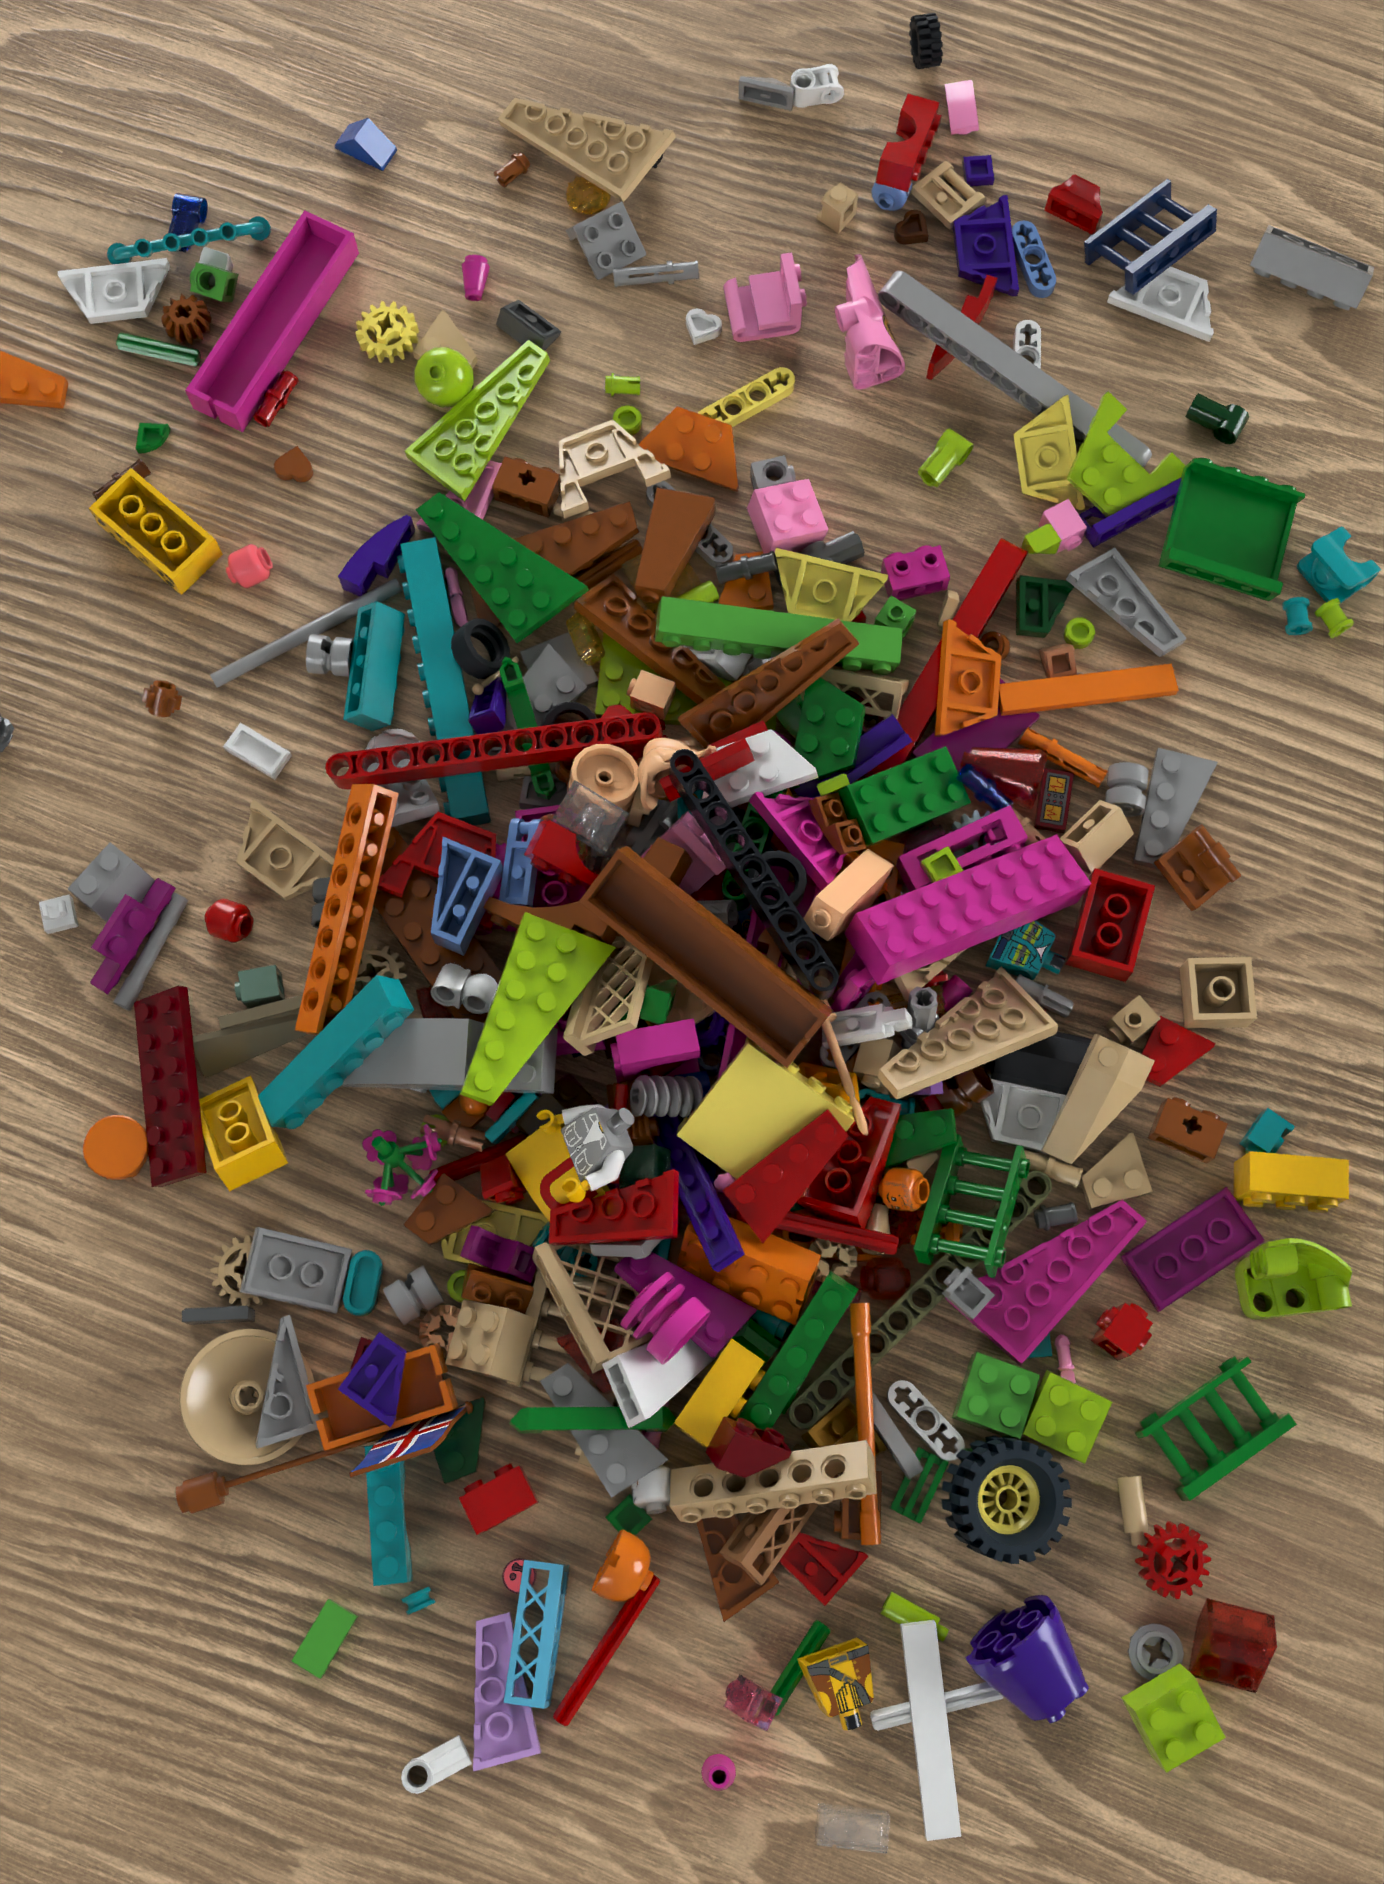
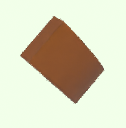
[808,793,866,855]

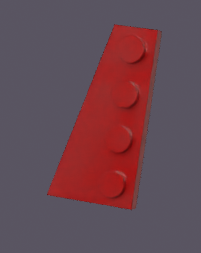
[549,1169,679,1246]

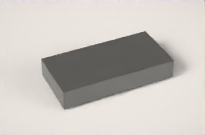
[182,1306,255,1325]

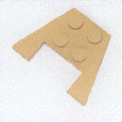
[559,420,671,519]

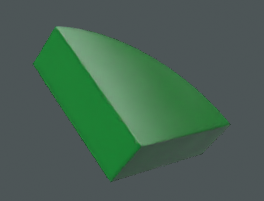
[136,423,171,454]

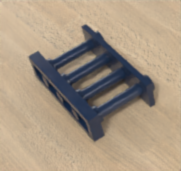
[1084,179,1217,295]

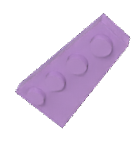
[473,1612,541,1772]

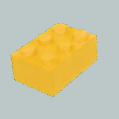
[1233,1151,1349,1213]
[674,1338,766,1449]

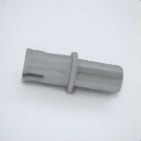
[1016,974,1074,1017]

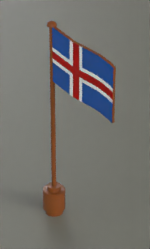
[175,1401,473,1514]

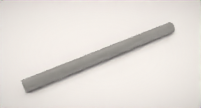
[210,578,402,688]

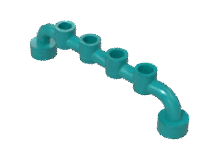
[107,216,271,264]

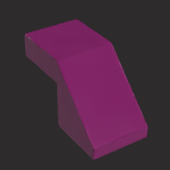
[460,1225,537,1283]

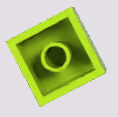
[1022,1369,1112,1464]
[1121,1663,1226,1773]

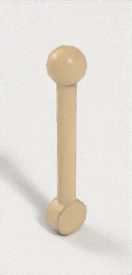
[472,656,520,695]

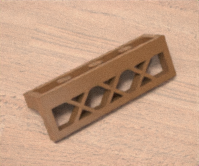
[719,1444,838,1586]

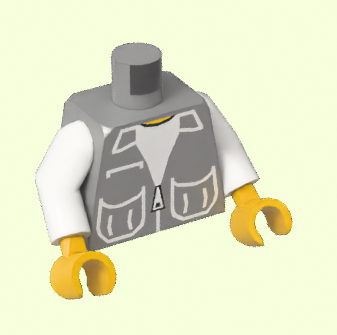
[537,1104,635,1203]

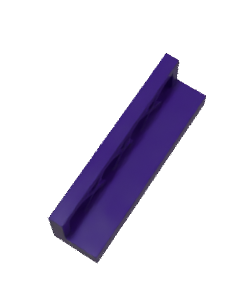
[1079,478,1181,548]
[794,714,913,799]

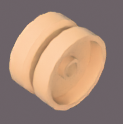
[567,744,639,825]

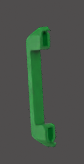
[499,656,557,800]
[509,1406,676,1434]

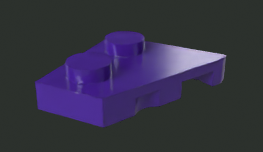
[338,1332,407,1427]

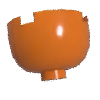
[591,1529,654,1602]

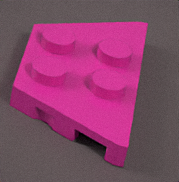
[749,792,847,891]

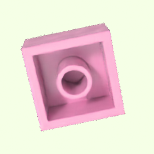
[747,479,828,554]

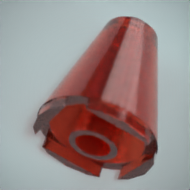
[959,747,1048,810]

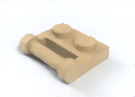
[911,161,986,230]

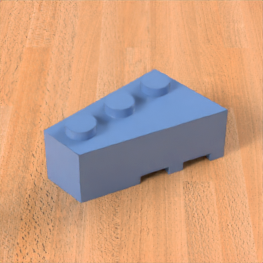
[431,837,503,956]

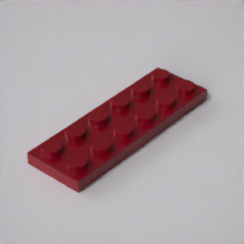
[134,986,207,1187]

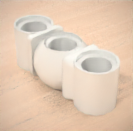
[431,963,498,1014]

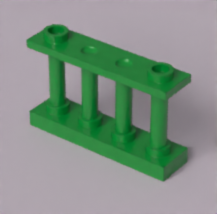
[913,1134,1030,1278]
[1135,1356,1297,1501]

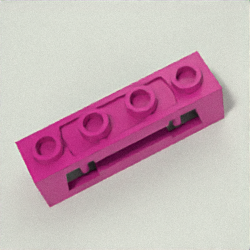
[896,805,1028,892]

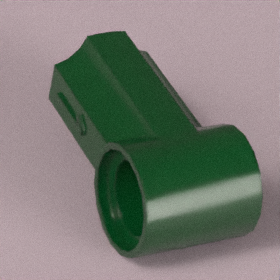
[1185,393,1249,444]

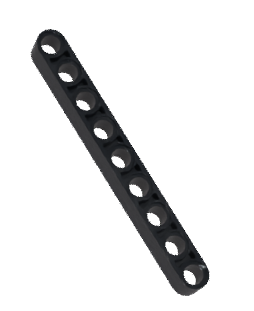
[669,749,838,1000]

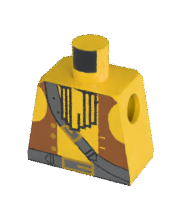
[797,1637,874,1730]

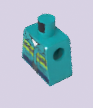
[985,920,1066,980]

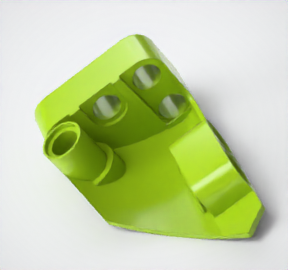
[1235,1238,1352,1320]

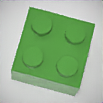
[952,1352,1040,1440]

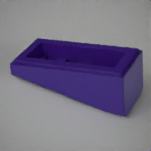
[468,676,507,735]

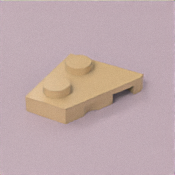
[413,310,478,369]

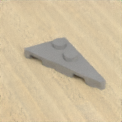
[256,1315,319,1449]

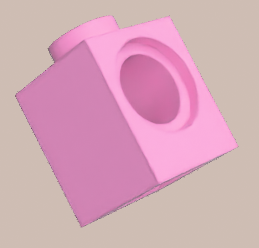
[1038,499,1087,553]

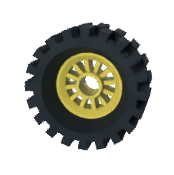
[941,1436,1072,1564]

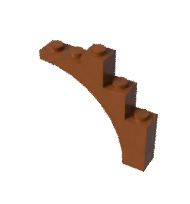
[483,837,693,945]

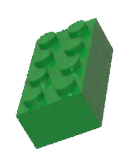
[836,746,971,852]

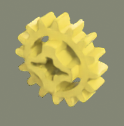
[355,301,419,363]

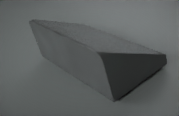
[496,300,561,351]

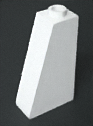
[602,1339,724,1428]

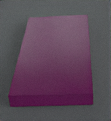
[911,678,1040,787]
[1120,1187,1265,1312]

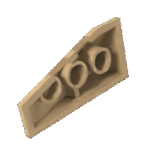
[1041,1034,1155,1164]

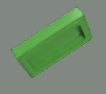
[291,1599,358,1679]

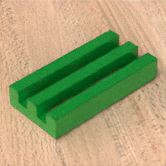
[889,1447,949,1524]

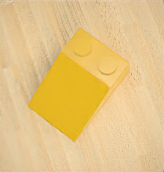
[199,1075,288,1192]

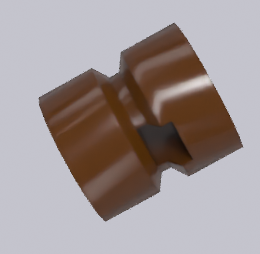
[936,1065,994,1117]

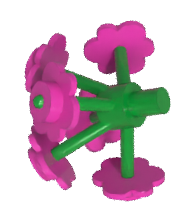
[362,1124,442,1206]

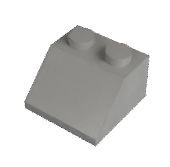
[68,842,155,922]

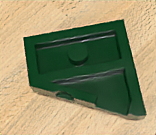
[1016,575,1074,638]

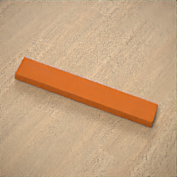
[998,663,1179,716]

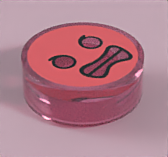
[502,1558,537,1594]

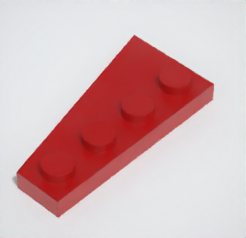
[722,1109,849,1243]

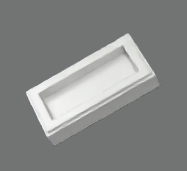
[223,722,292,780]

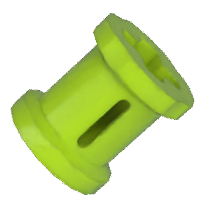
[1314,598,1354,638]

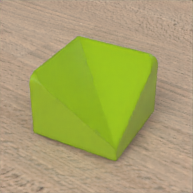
[1021,524,1062,554]

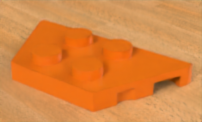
[638,406,739,492]
[935,619,1001,737]

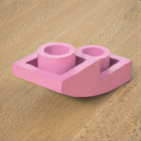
[945,80,979,135]

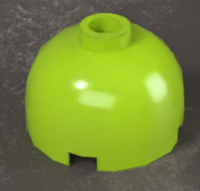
[414,347,474,408]

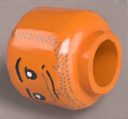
[878,1167,930,1212]

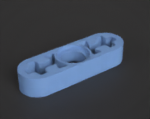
[1012,220,1056,298]

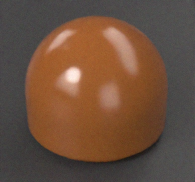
[980,631,1010,661]

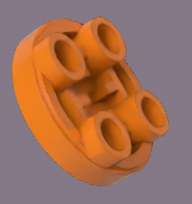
[83,1115,149,1180]

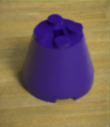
[965,1595,1089,1723]

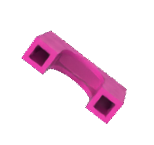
[610,1018,700,1083]

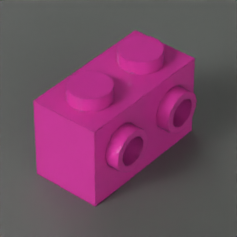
[881,545,950,601]

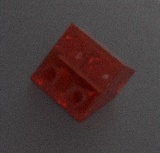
[1188,1598,1277,1693]

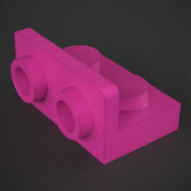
[830,952,875,1013]

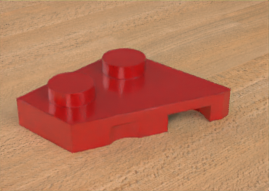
[1141,1016,1216,1087]
[779,1532,869,1606]

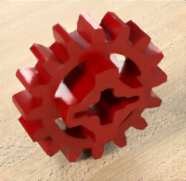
[1135,1521,1211,1599]

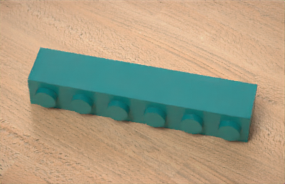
[258,975,414,1129]

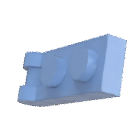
[499,818,544,907]

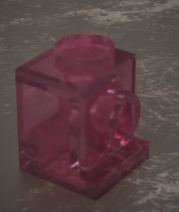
[724,1674,783,1731]

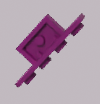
[90,878,176,994]

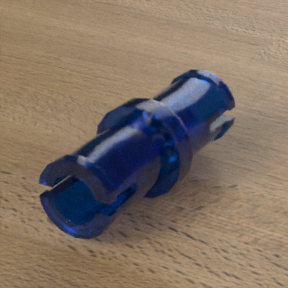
[956,764,1014,811]

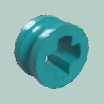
[401,1586,436,1615]

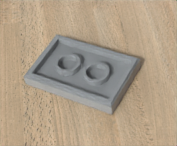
[240,1227,352,1314]

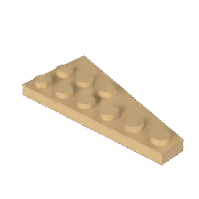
[497,98,676,203]
[878,966,1058,1100]

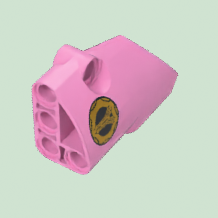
[835,254,905,390]

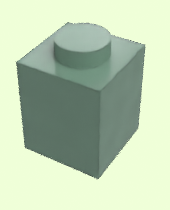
[235,965,285,1009]

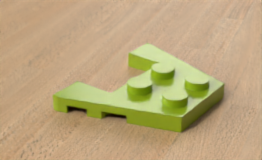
[1067,391,1186,517]

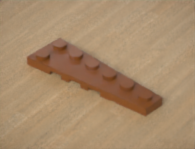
[573,574,727,704]
[678,618,860,749]

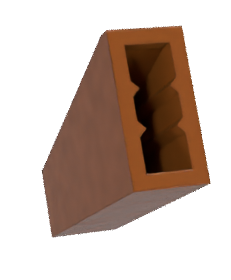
[635,487,716,603]

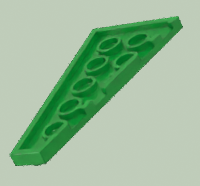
[416,492,589,644]

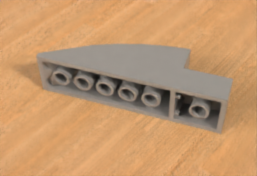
[340,1018,558,1094]

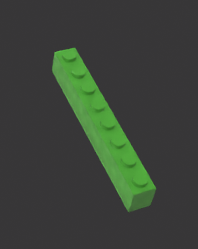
[655,596,903,675]

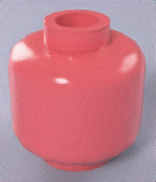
[226,544,273,588]

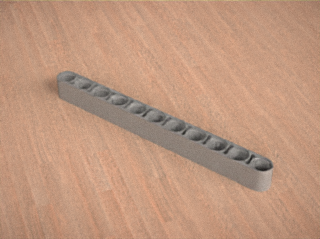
[878,270,1152,468]

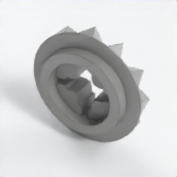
[1127,1623,1184,1680]

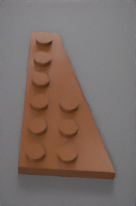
[468,501,639,627]

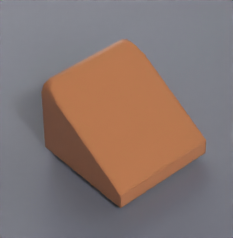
[1039,643,1077,678]

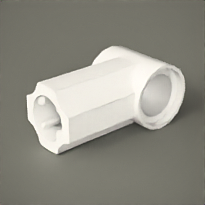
[401,1735,472,1794]

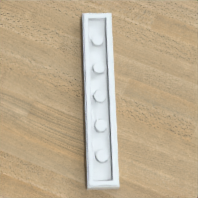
[900,1620,961,1841]

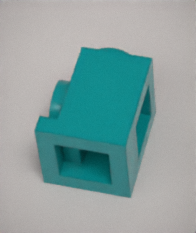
[1239,1108,1295,1154]

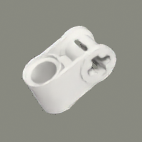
[790,64,844,108]

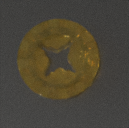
[566,175,611,215]

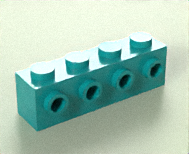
[343,601,405,731]

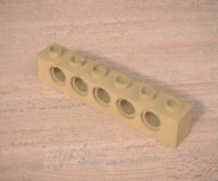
[670,1440,877,1523]

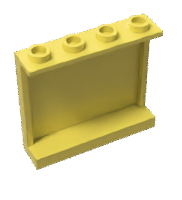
[677,1037,855,1179]

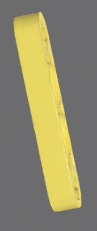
[698,367,795,427]

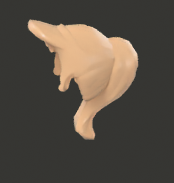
[637,738,716,811]

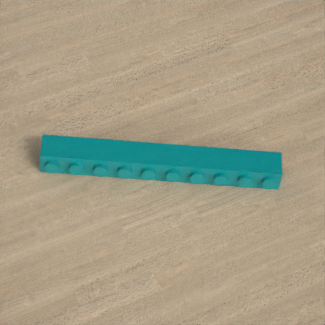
[397,537,491,826]

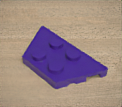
[953,195,1019,296]

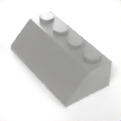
[1250,225,1374,310]

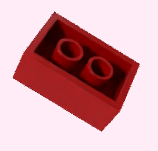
[1065,868,1155,982]

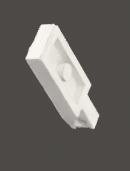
[822,1004,912,1049]

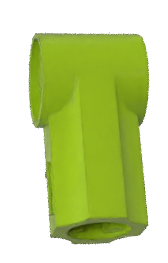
[918,428,974,488]

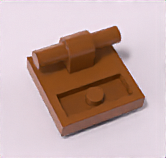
[1153,824,1241,911]

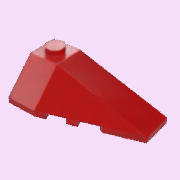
[797,1097,901,1229]

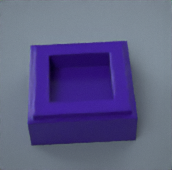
[962,155,994,187]

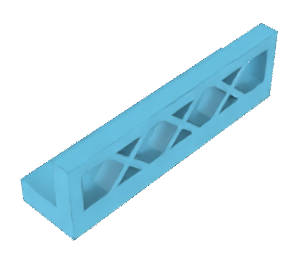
[504,1560,570,1709]

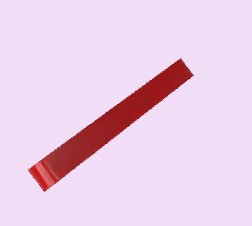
[858,538,1028,781]
[325,712,663,790]

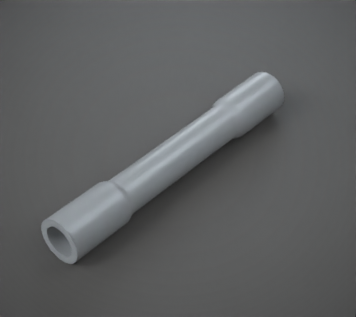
[113,892,188,1011]

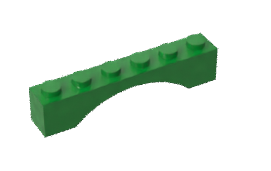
[736,1271,858,1430]

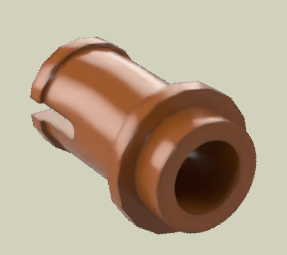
[494,152,530,188]

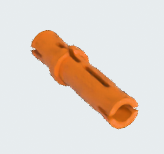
[1018,727,1108,788]

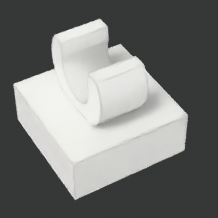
[39,895,78,934]

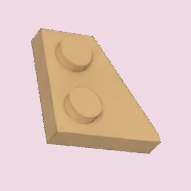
[1080,1133,1153,1210]

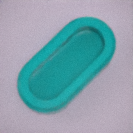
[343,1250,383,1316]

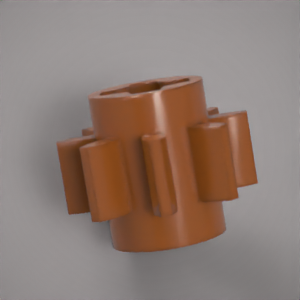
[142,680,182,717]

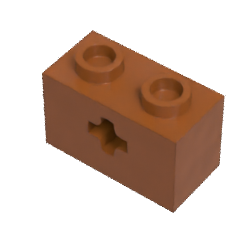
[492,456,561,518]
[1147,1097,1228,1164]

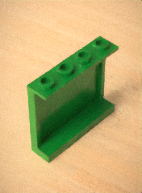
[1158,458,1306,601]

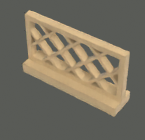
[563,936,653,1056]
[532,1242,654,1373]

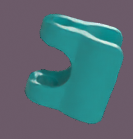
[1297,526,1381,604]

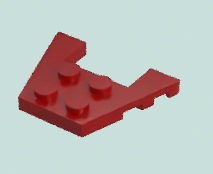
[377,812,496,931]

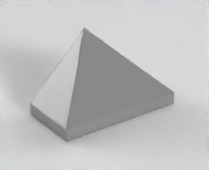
[738,76,794,111]

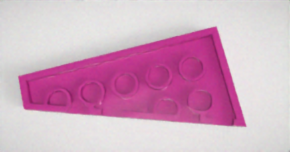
[945,1200,1147,1366]

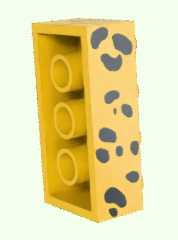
[89,468,223,595]

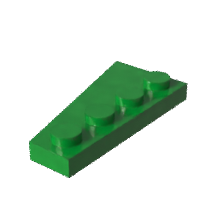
[884,1108,957,1169]

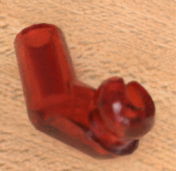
[416,986,452,1018]

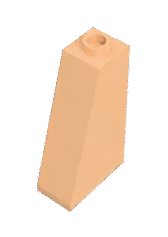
[803,849,894,941]

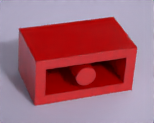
[459,1463,539,1535]

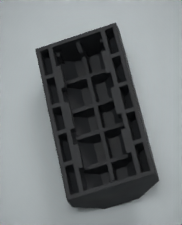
[991,1031,1126,1095]

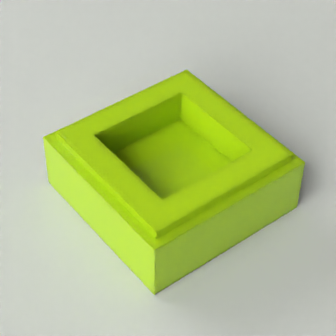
[817,773,850,796]
[920,846,964,883]

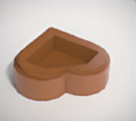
[274,446,313,483]

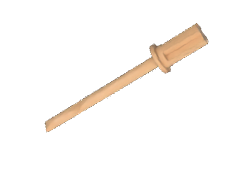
[815,981,868,1136]

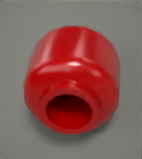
[205,899,254,943]

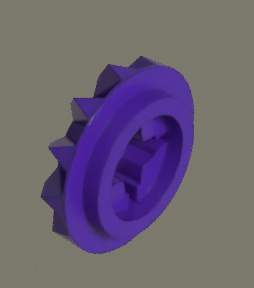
[695,1012,729,1049]

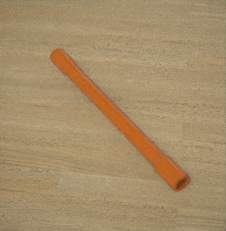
[850,1303,881,1545]

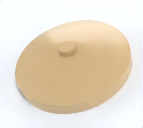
[179,1329,314,1466]

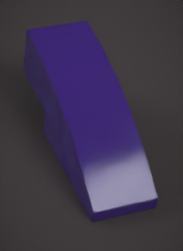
[338,515,415,597]

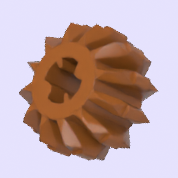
[161,293,212,345]

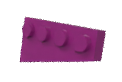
[614,1252,757,1359]

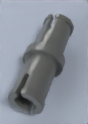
[715,551,778,584]

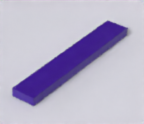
[653,1113,745,1272]

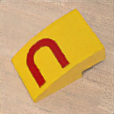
[506,1121,610,1222]

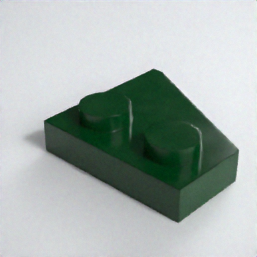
[433,1397,486,1484]

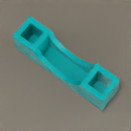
[364,1445,413,1586]

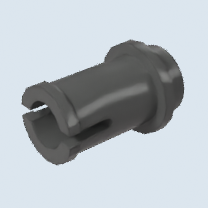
[1034,1202,1078,1231]

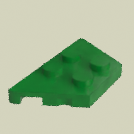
[790,677,866,789]

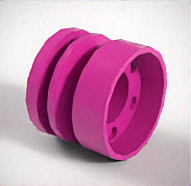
[620,1272,711,1365]

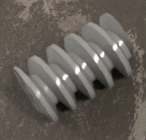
[630,1075,703,1117]

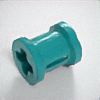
[1282,597,1313,635]

